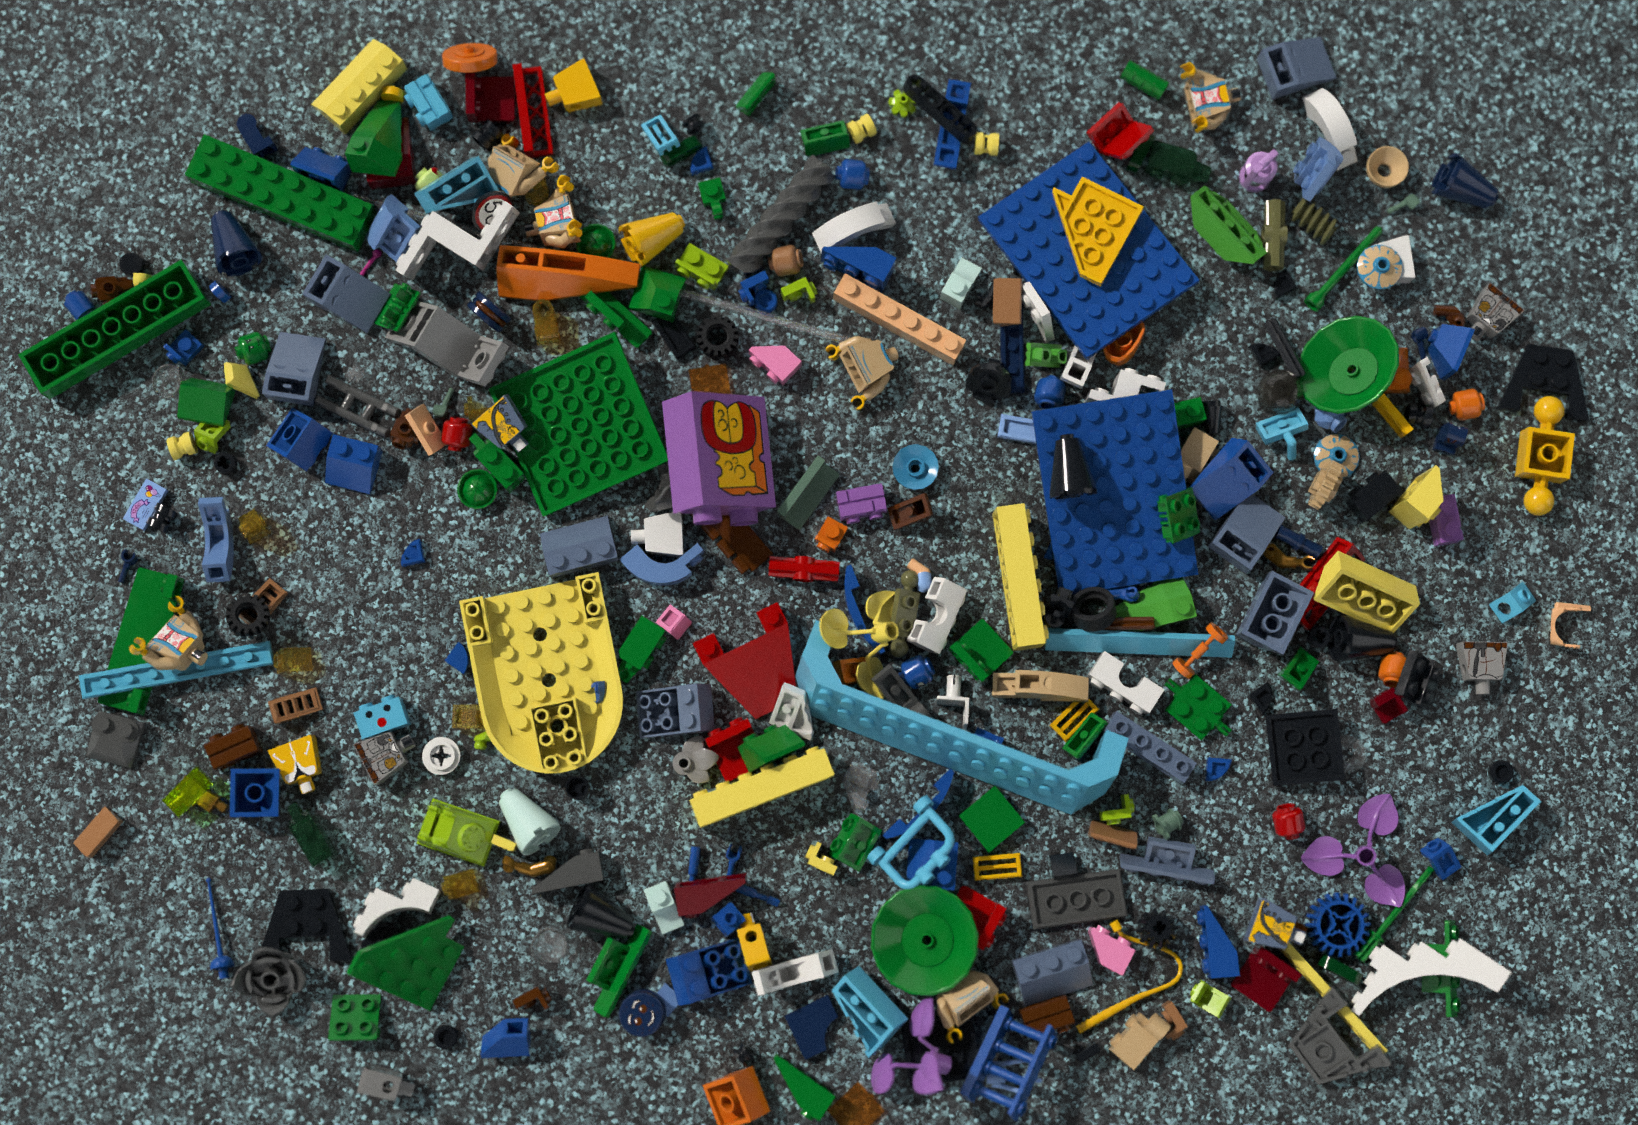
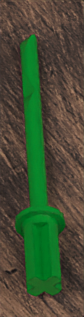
[1353,866,1434,963]

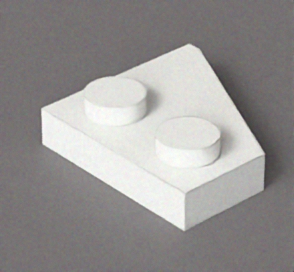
[1022,282,1054,343]
[1409,357,1446,409]
[769,682,814,741]

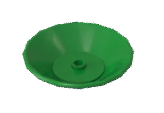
[1297,316,1399,414]
[871,885,978,996]

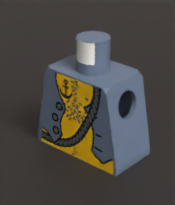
[471,394,529,452]
[1243,897,1306,950]

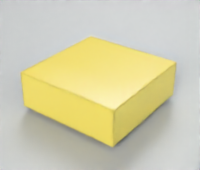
[491,834,518,852]

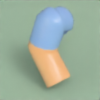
[907,558,932,593]

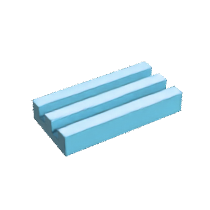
[641,114,680,156]

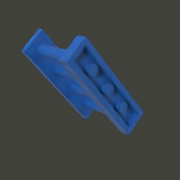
[960,1005,1057,1122]

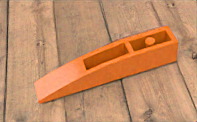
[496,245,641,301]

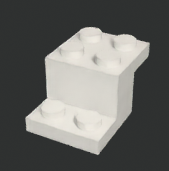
[1084,368,1166,403]

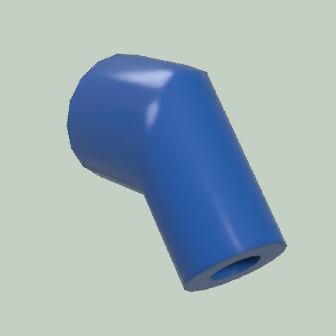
[1106,586,1139,603]

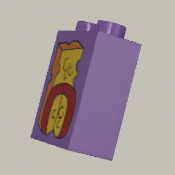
[662,391,776,526]

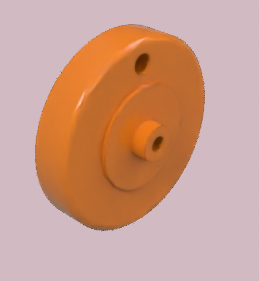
[442,43,498,73]

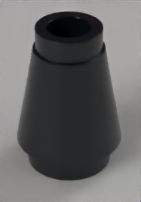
[1202,400,1223,434]

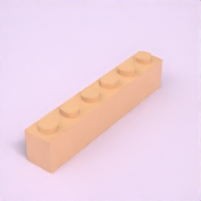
[833,273,966,366]

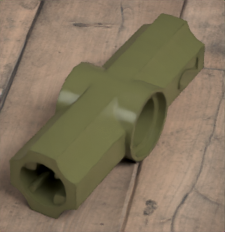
[1261,199,1288,271]

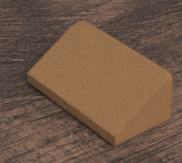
[993,278,1022,327]
[73,806,124,858]
[1087,820,1137,850]

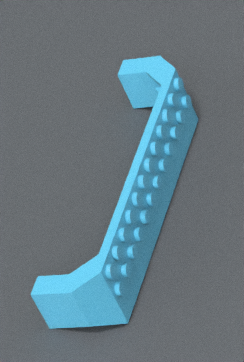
[795,620,1129,815]

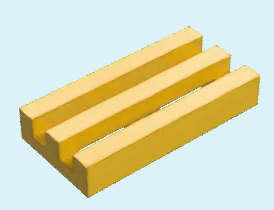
[1372,394,1413,438]
[1049,698,1099,742]
[972,853,1022,881]

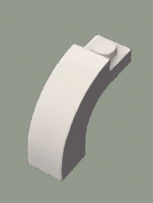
[1302,88,1358,171]
[812,202,896,253]
[1060,345,1097,389]
[752,949,839,996]

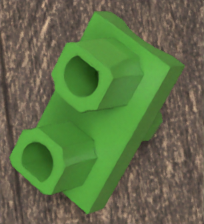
[1025,342,1067,368]

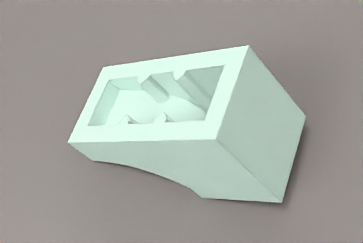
[940,258,982,309]
[644,881,685,934]

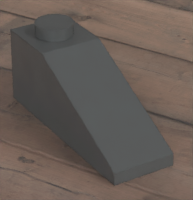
[531,848,605,894]

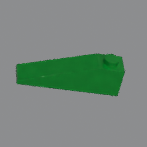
[344,99,402,177]

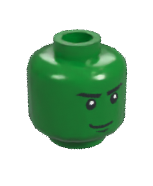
[234,332,271,365]

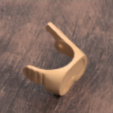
[1550,602,1591,649]

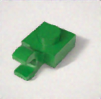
[698,177,726,220]

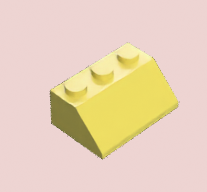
[1388,465,1443,530]

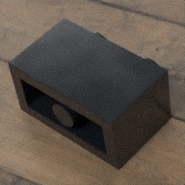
[1345,470,1403,523]

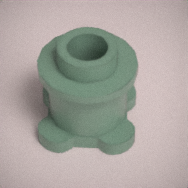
[1152,808,1183,840]

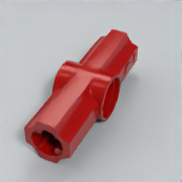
[768,556,840,582]

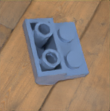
[1293,137,1344,202]
[366,194,421,262]

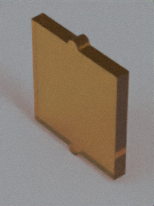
[688,363,731,394]
[827,1081,885,1125]

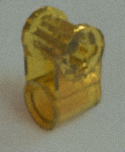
[532,299,561,346]

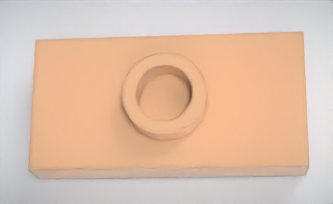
[405,404,445,456]

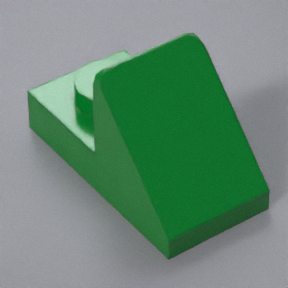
[1278,647,1319,691]

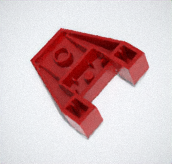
[693,602,796,720]

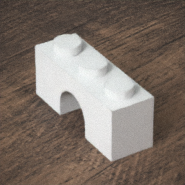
[907,577,967,654]
[1087,651,1165,715]

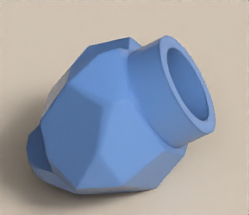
[1314,407,1347,433]

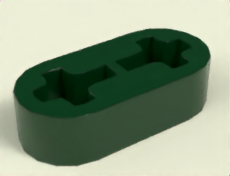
[1126,134,1156,174]
[659,135,703,168]
[1317,954,1363,986]

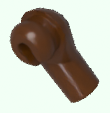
[1433,304,1465,327]

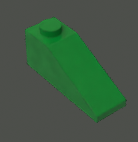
[773,1053,836,1121]

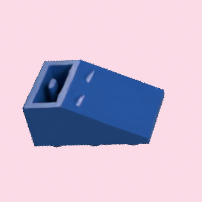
[821,247,896,293]
[1188,438,1274,520]
[665,937,753,1006]

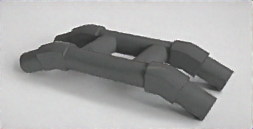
[313,374,401,438]

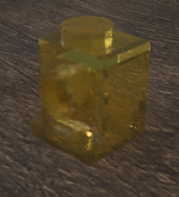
[238,509,272,545]

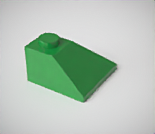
[629,266,687,322]

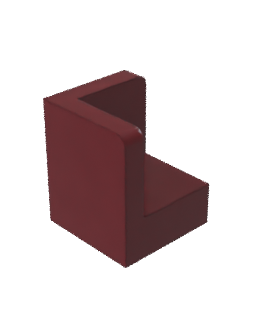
[1368,687,1408,724]

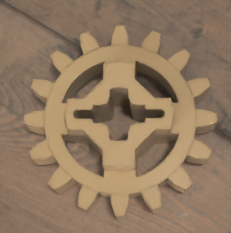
[1308,460,1343,510]

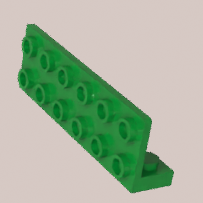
[98,567,185,715]

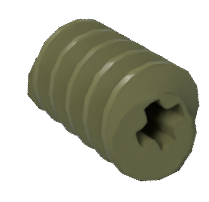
[1290,198,1339,245]

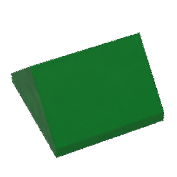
[177,378,236,427]

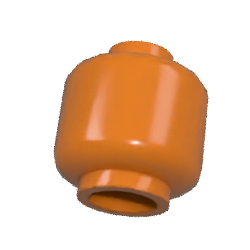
[1448,388,1485,421]
[1378,651,1406,688]

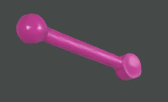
[360,249,381,276]

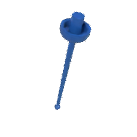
[206,878,235,980]

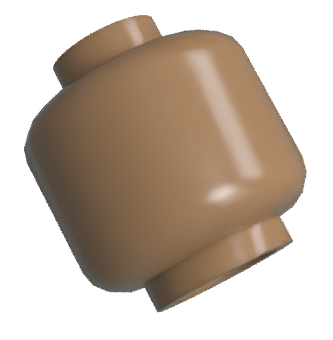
[768,245,804,277]

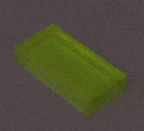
[162,766,214,817]

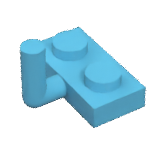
[1256,407,1308,460]

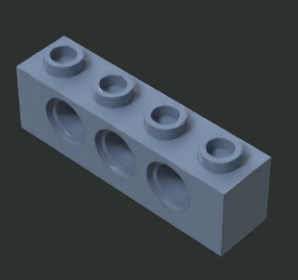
[1101,711,1197,784]

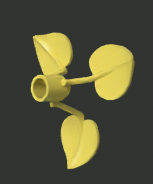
[819,591,899,699]

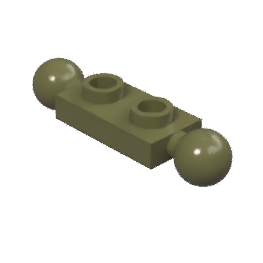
[890,570,920,658]

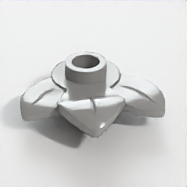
[672,736,719,784]

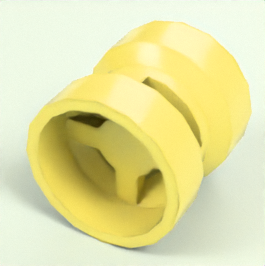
[846,113,877,144]
[974,132,999,156]
[167,431,198,460]

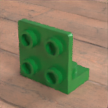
[948,619,1013,684]

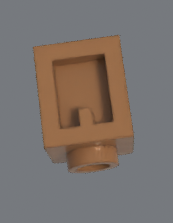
[1161,1000,1188,1040]

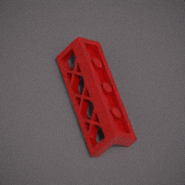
[512,63,554,158]
[1300,537,1366,631]

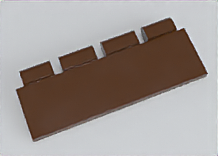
[690,514,773,574]

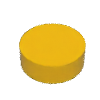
[381,86,405,104]

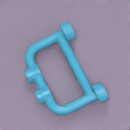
[867,795,955,889]

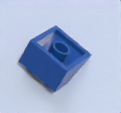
[290,147,352,192]
[266,408,333,472]
[325,434,383,495]
[230,768,280,817]
[906,839,958,890]

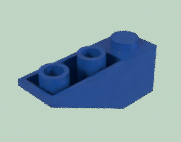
[1197,905,1240,979]

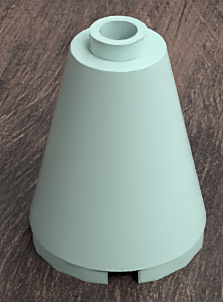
[499,788,561,856]

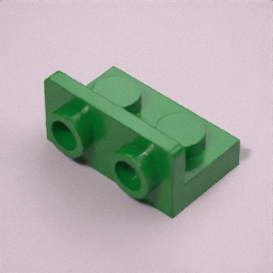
[828,813,882,872]

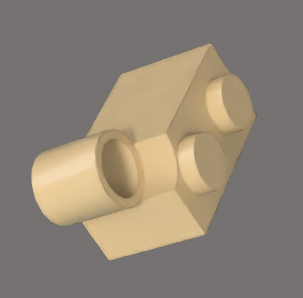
[1181,427,1219,484]
[1109,1013,1171,1070]

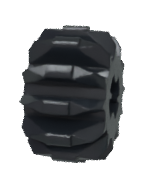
[1136,909,1178,950]

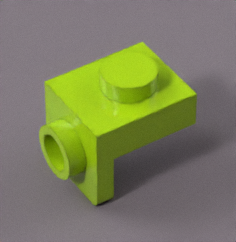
[1099,794,1134,825]
[1190,980,1231,1019]

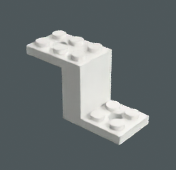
[396,201,520,281]

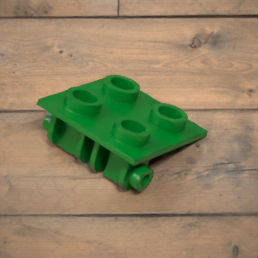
[374,282,421,332]
[1157,487,1200,544]
[328,994,381,1041]

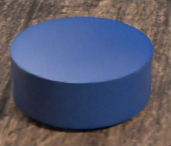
[209,280,232,303]
[754,289,777,314]

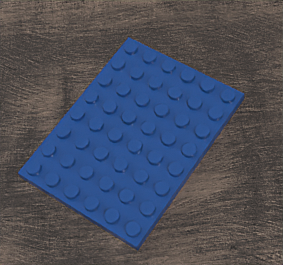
[978,142,1199,360]
[1031,389,1198,594]

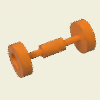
[1172,622,1228,679]

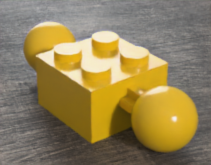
[1515,396,1575,516]

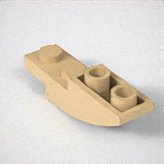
[992,670,1089,702]

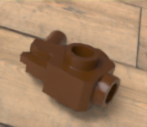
[90,276,133,305]
[390,408,433,450]

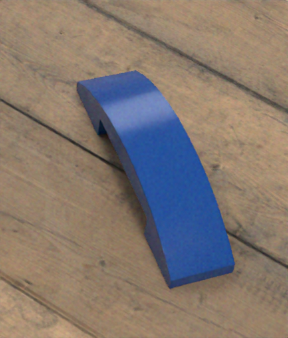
[933,79,971,170]
[844,565,885,655]
[882,769,954,839]

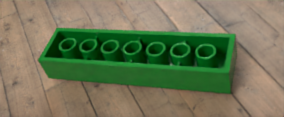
[184,134,377,253]
[18,259,211,399]

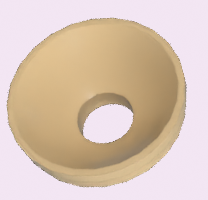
[1366,146,1409,188]

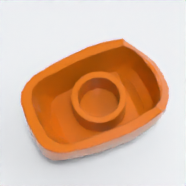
[1103,322,1145,366]

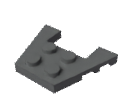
[1288,985,1391,1084]

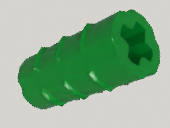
[1120,60,1169,100]

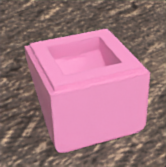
[656,604,692,640]

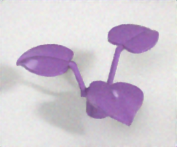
[1301,794,1405,907]
[871,996,952,1095]

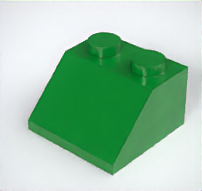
[738,724,805,772]

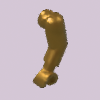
[1263,543,1315,571]
[502,855,557,877]

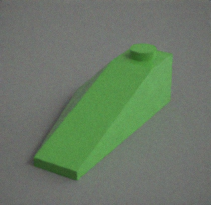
[1113,577,1197,632]

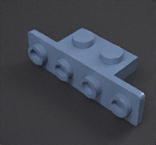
[1119,836,1215,885]

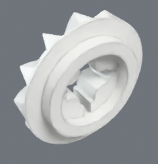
[422,737,461,775]

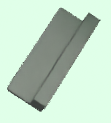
[777,456,839,530]

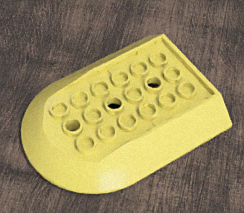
[459,572,623,774]

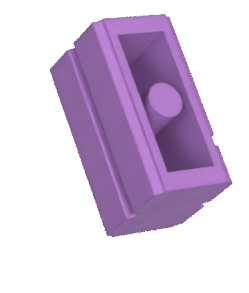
[836,483,887,524]
[1429,494,1464,547]

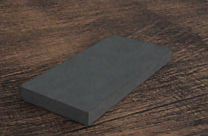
[1026,869,1128,929]

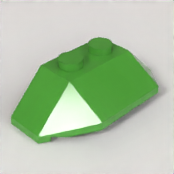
[1191,186,1267,264]

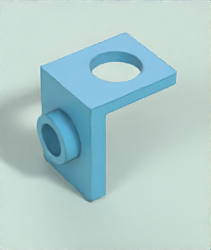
[1489,582,1536,623]

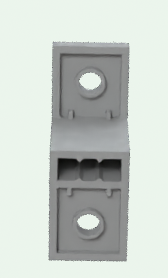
[385,301,509,387]

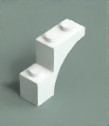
[353,878,441,939]

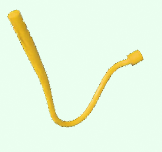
[1076,919,1183,1034]

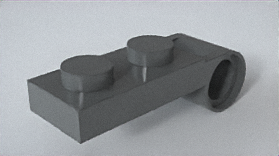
[871,664,932,718]

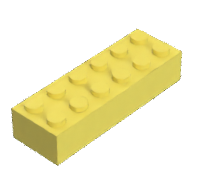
[992,503,1049,651]
[690,746,834,828]

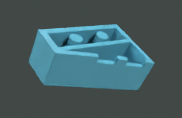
[414,156,499,213]
[1451,785,1541,855]
[832,966,908,1058]

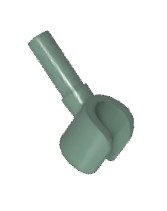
[1387,194,1420,214]
[433,388,454,419]

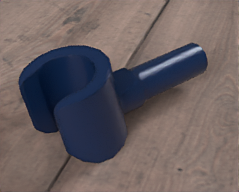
[1411,327,1429,360]
[118,549,138,583]

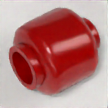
[441,417,473,452]
[1272,803,1306,840]

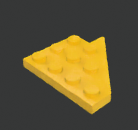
[1052,177,1144,287]

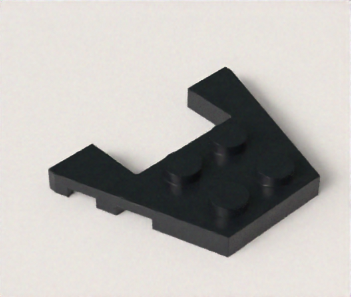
[1497,344,1589,422]
[262,889,353,961]

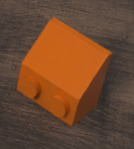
[702,1066,770,1125]

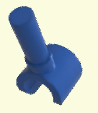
[726,844,742,875]

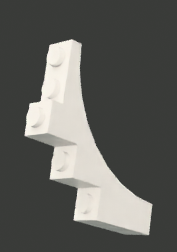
[1350,938,1511,1015]

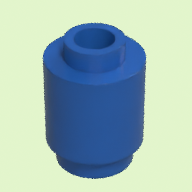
[64,290,97,320]

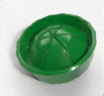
[576,224,616,258]
[457,469,498,509]

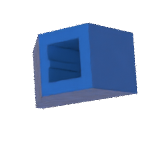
[481,1018,531,1058]

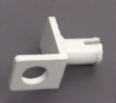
[936,675,969,729]

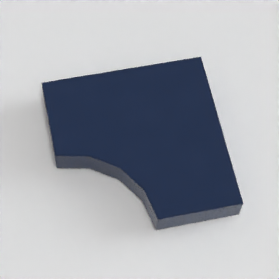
[785,995,838,1060]

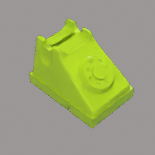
[416,798,501,867]

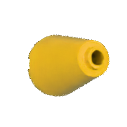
[618,212,685,267]

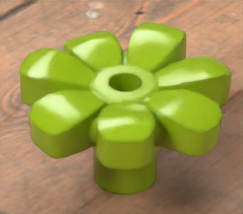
[888,89,916,118]

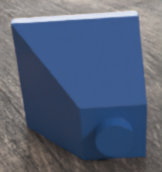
[1428,324,1475,381]

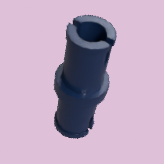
[1274,525,1323,559]

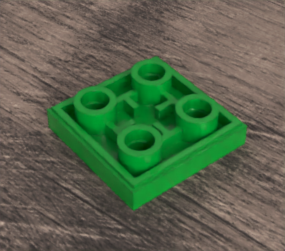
[958,786,1025,853]

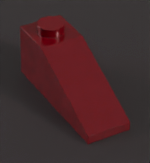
[674,873,747,918]

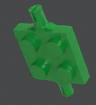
[1164,674,1232,740]

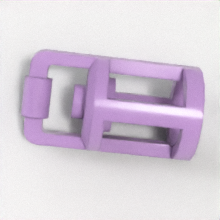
[1239,149,1279,193]

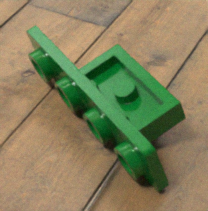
[579,291,652,349]
[1422,920,1461,1018]
[586,923,652,1018]

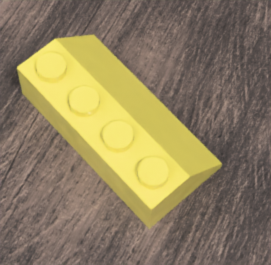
[311,39,407,135]
[1313,551,1420,633]

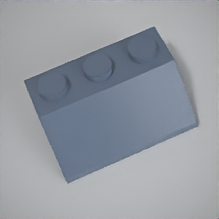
[540,516,620,579]
[1235,571,1314,655]
[1010,939,1093,1006]

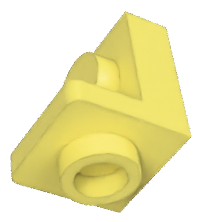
[805,841,837,876]

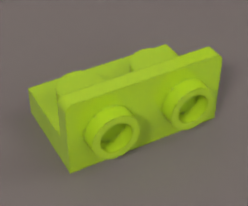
[675,243,729,291]

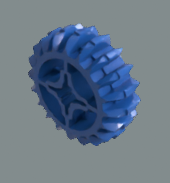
[1305,892,1371,957]

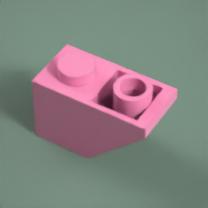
[749,346,802,386]
[1088,925,1136,976]

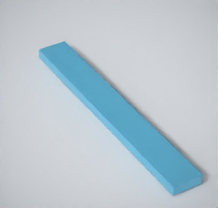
[1045,628,1235,658]
[79,641,275,699]

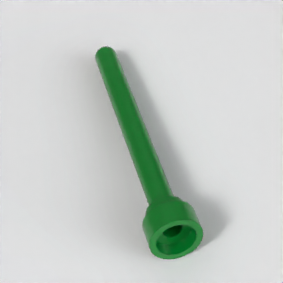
[1304,226,1383,312]

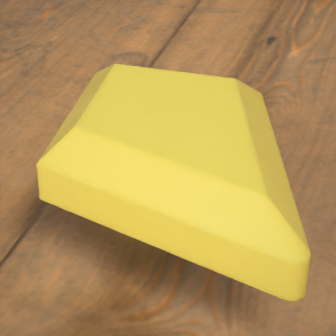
[224,362,260,399]

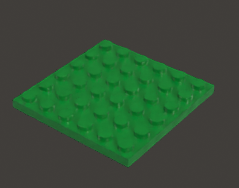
[489,332,668,517]

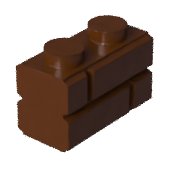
[204,723,263,771]
[1019,995,1075,1041]

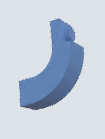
[198,497,234,582]
[619,543,704,586]

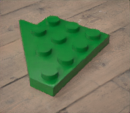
[346,915,465,1011]

